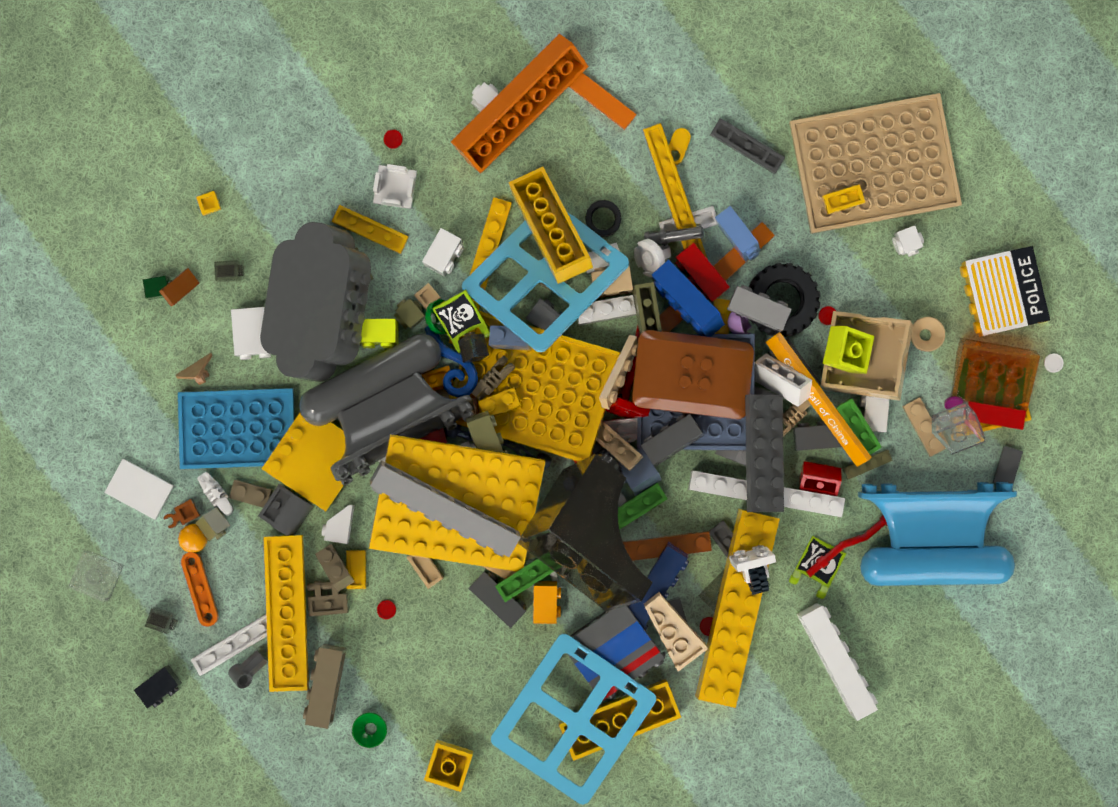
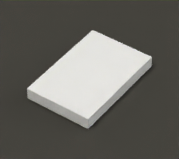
[104,459,174,520]

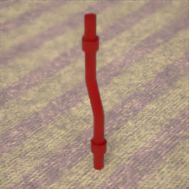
[806,515,888,578]

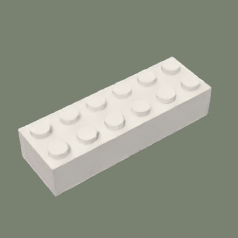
[797,603,878,721]

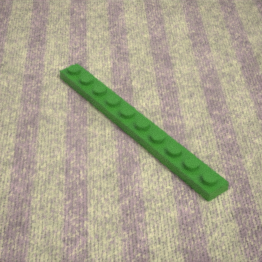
[495,483,668,602]

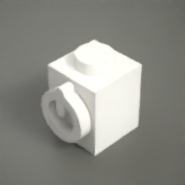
[471,82,498,112]
[892,226,924,257]

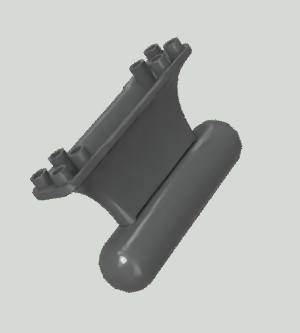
[299,333,474,485]

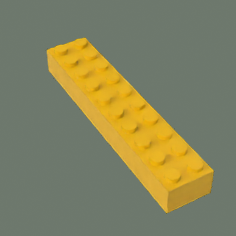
[695,509,780,708]

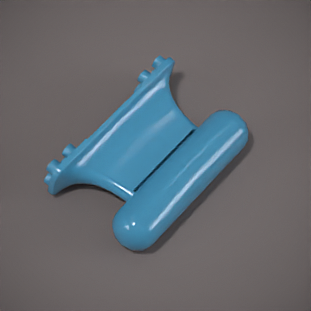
[858,482,1017,586]

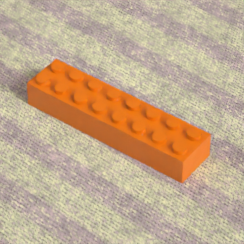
[451,33,589,174]

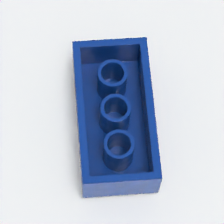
[651,259,725,337]

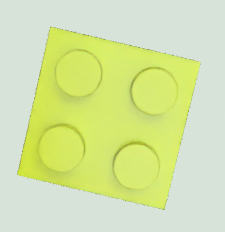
[360,319,399,348]
[823,326,875,374]

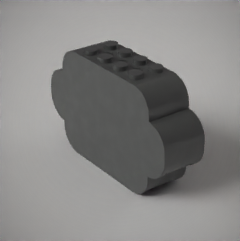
[260,222,371,382]

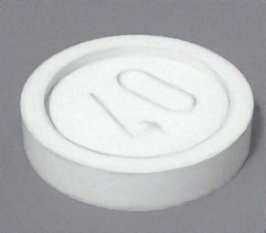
[1044,353,1064,373]

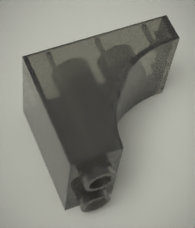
[518,454,653,612]

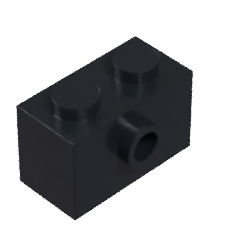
[134,665,182,709]

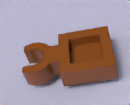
[163,499,201,528]

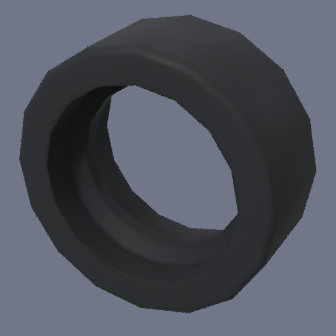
[585,200,622,238]

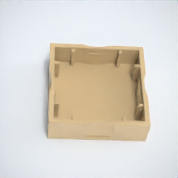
[820,311,913,401]

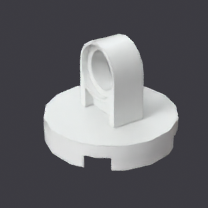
[634,239,672,277]

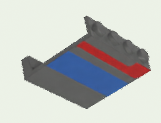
[568,598,666,700]

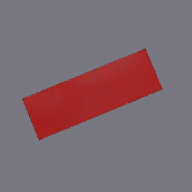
[965,401,1026,430]

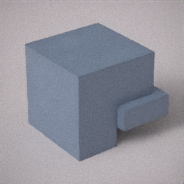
[618,448,661,496]

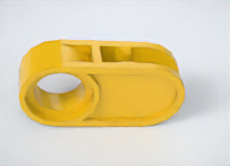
[669,128,691,165]

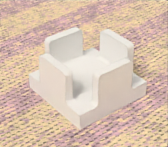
[373,164,417,209]

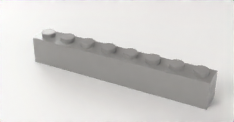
[370,460,521,557]

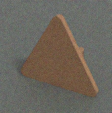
[176,353,213,385]

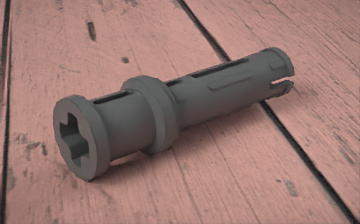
[644,226,704,246]

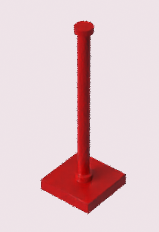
[605,325,650,418]

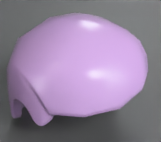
[727,312,752,334]

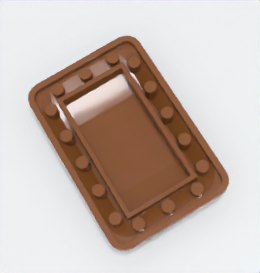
[632,330,754,419]

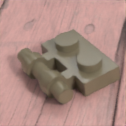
[307,580,349,617]

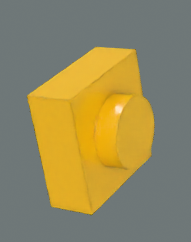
[196,191,222,216]

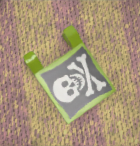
[432,289,490,353]
[789,536,846,599]

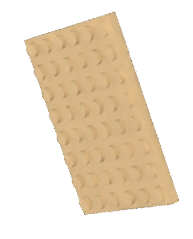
[789,93,962,234]

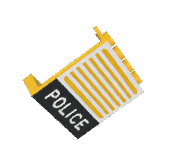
[960,246,1050,337]

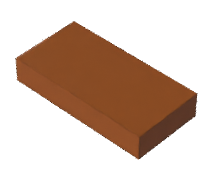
[159,268,200,306]

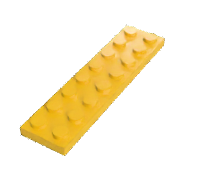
[264,535,309,692]

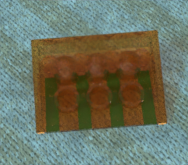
[951,338,1040,411]

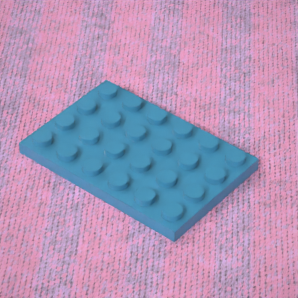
[178,388,295,469]

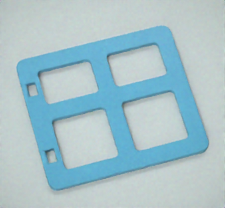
[462,212,629,352]
[491,634,656,805]

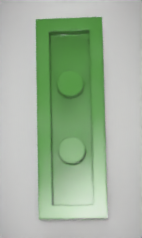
[836,398,882,455]

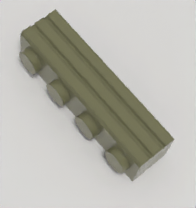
[843,450,893,480]

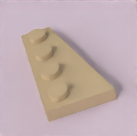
[644,592,708,672]

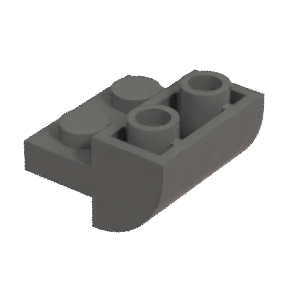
[258,484,314,536]

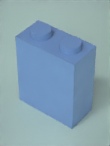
[715,206,761,262]

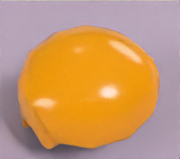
[178,524,208,553]

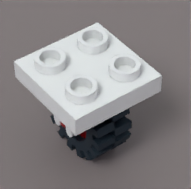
[729,545,776,595]

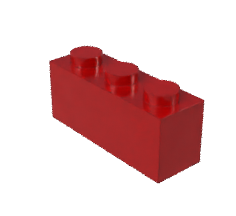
[675,242,730,302]

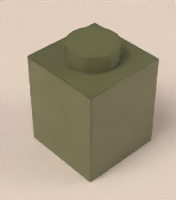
[196,507,230,541]

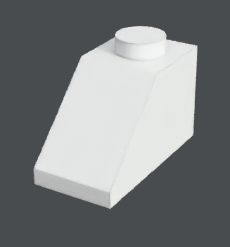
[322,505,355,544]

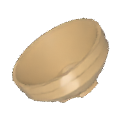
[911,317,945,352]

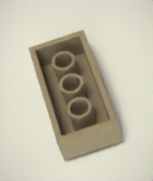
[303,644,347,729]

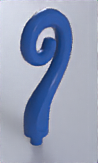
[424,326,478,398]

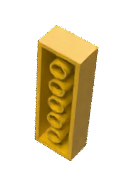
[508,167,593,284]
[559,679,682,761]

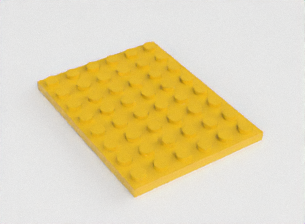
[449,311,621,465]
[369,434,545,572]

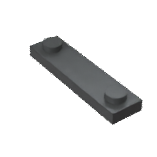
[710,118,785,175]

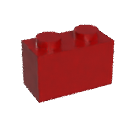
[799,461,842,497]

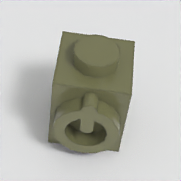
[394,299,425,330]

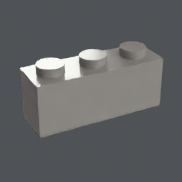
[727,285,792,332]

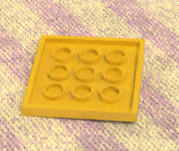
[262,413,345,512]

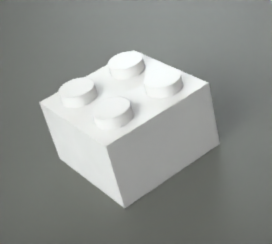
[422,228,464,277]

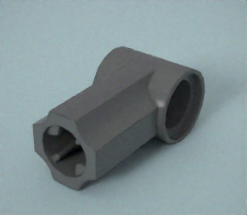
[228,650,268,689]

